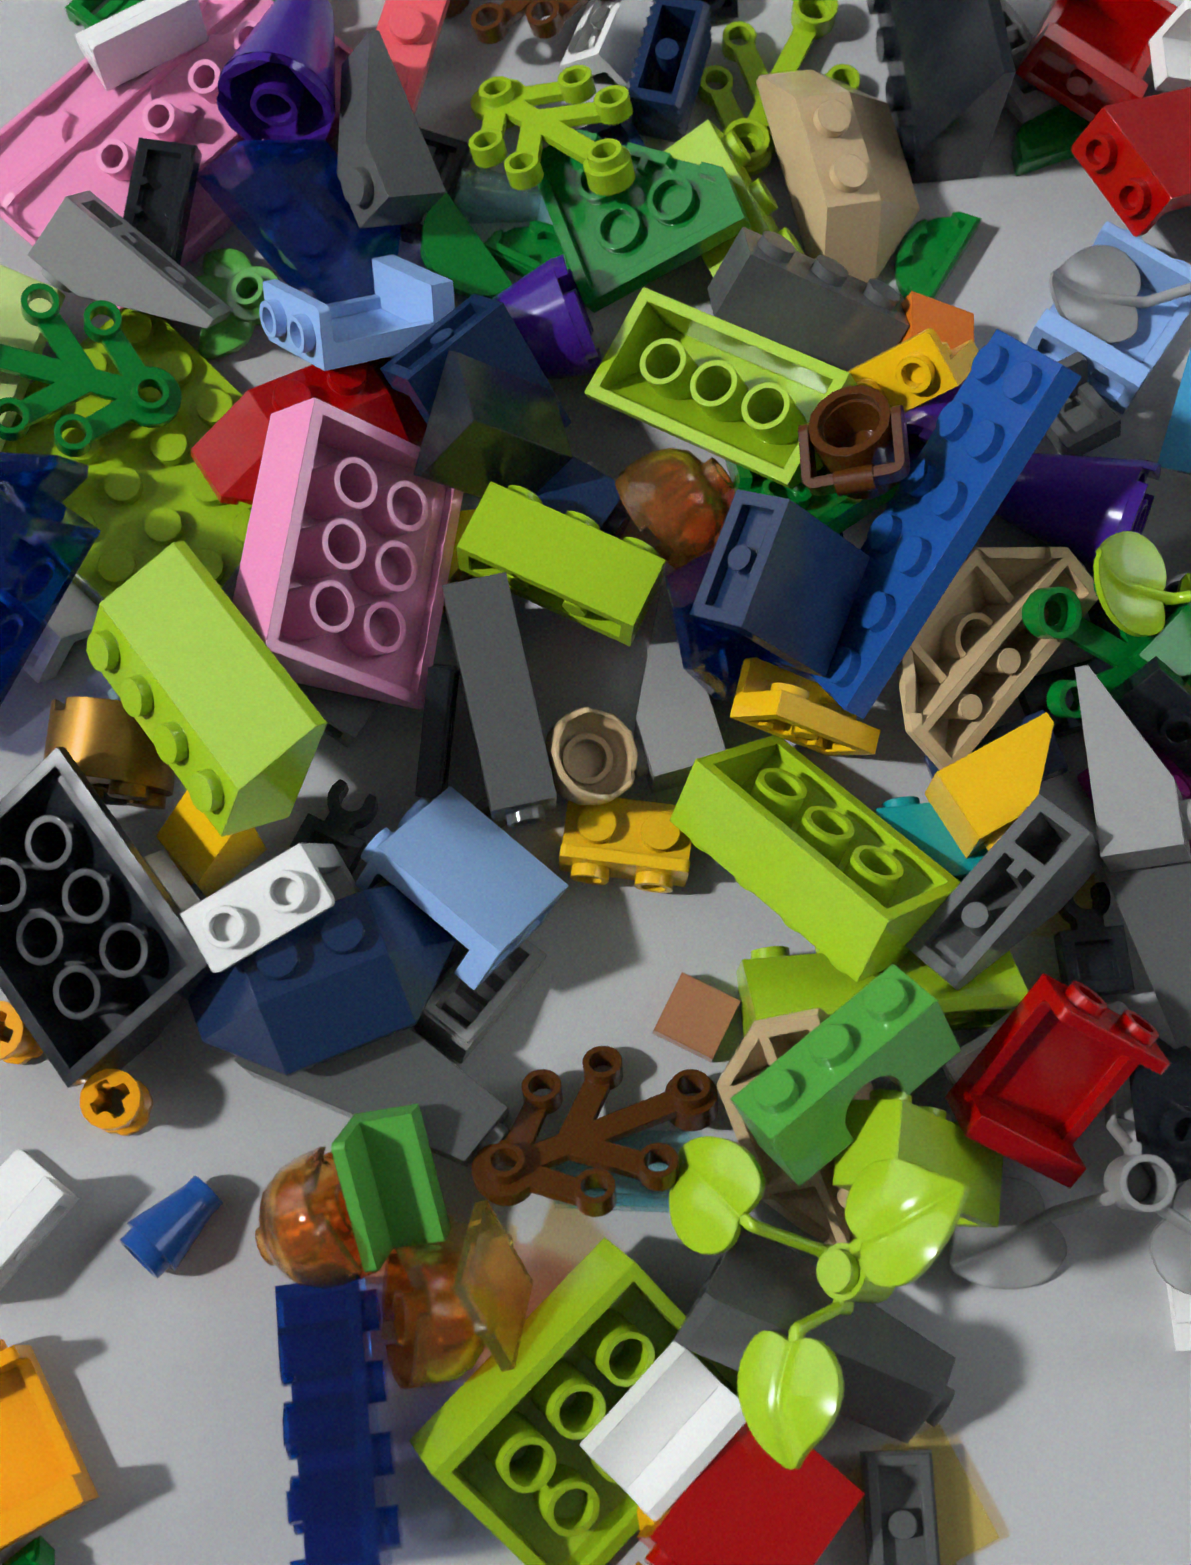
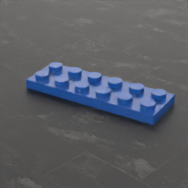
[808,329,1082,719]

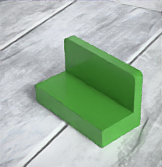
[331,1103,451,1273]

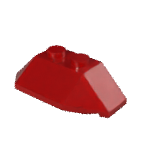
[191,357,427,505]

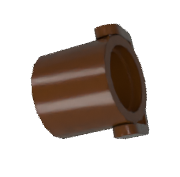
[798,385,910,499]

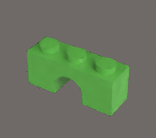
[730,964,961,1187]

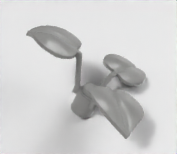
[1049,245,1191,345]
[948,1001,1191,1295]

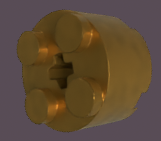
[43,697,175,810]

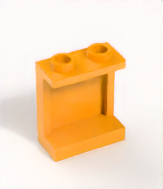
[0,1339,99,1552]

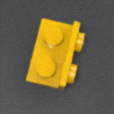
[847,328,979,412]
[730,657,881,756]
[559,797,691,893]

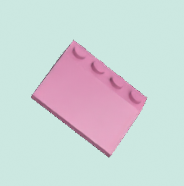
[232,397,464,709]

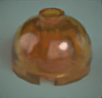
[615,447,734,576]
[255,1146,378,1290]
[382,1245,499,1389]

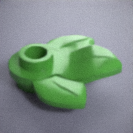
[194,248,280,360]

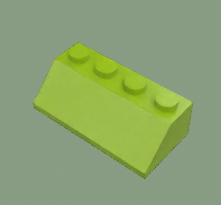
[584,287,858,489]
[86,541,327,837]
[669,735,961,983]
[736,946,1028,1038]

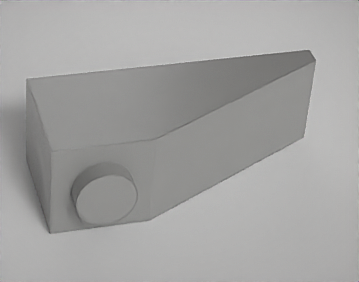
[28,190,233,329]
[634,582,726,794]
[1075,665,1191,873]

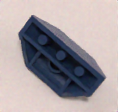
[187,885,456,1076]

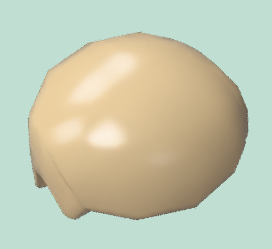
[545,707,638,806]

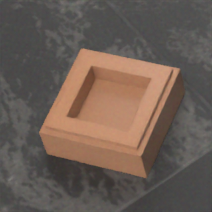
[652,972,741,1062]

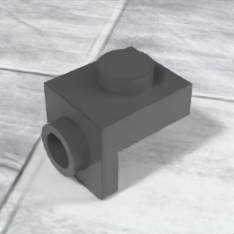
[1045,352,1121,456]

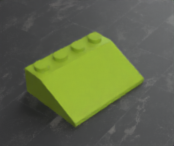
[409,1237,739,1565]

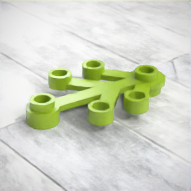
[698,0,860,176]
[468,65,635,196]

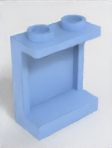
[1026,222,1191,414]
[259,254,455,371]
[355,786,569,990]

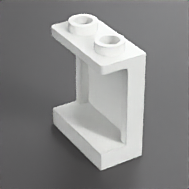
[180,843,360,972]

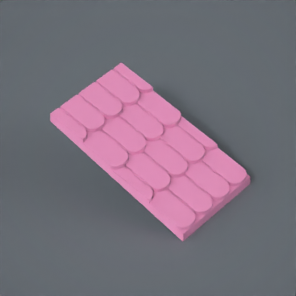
[0,0,353,312]

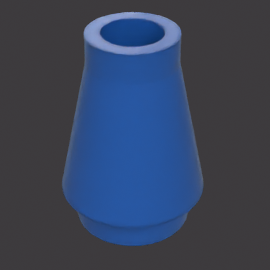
[119,1175,223,1279]

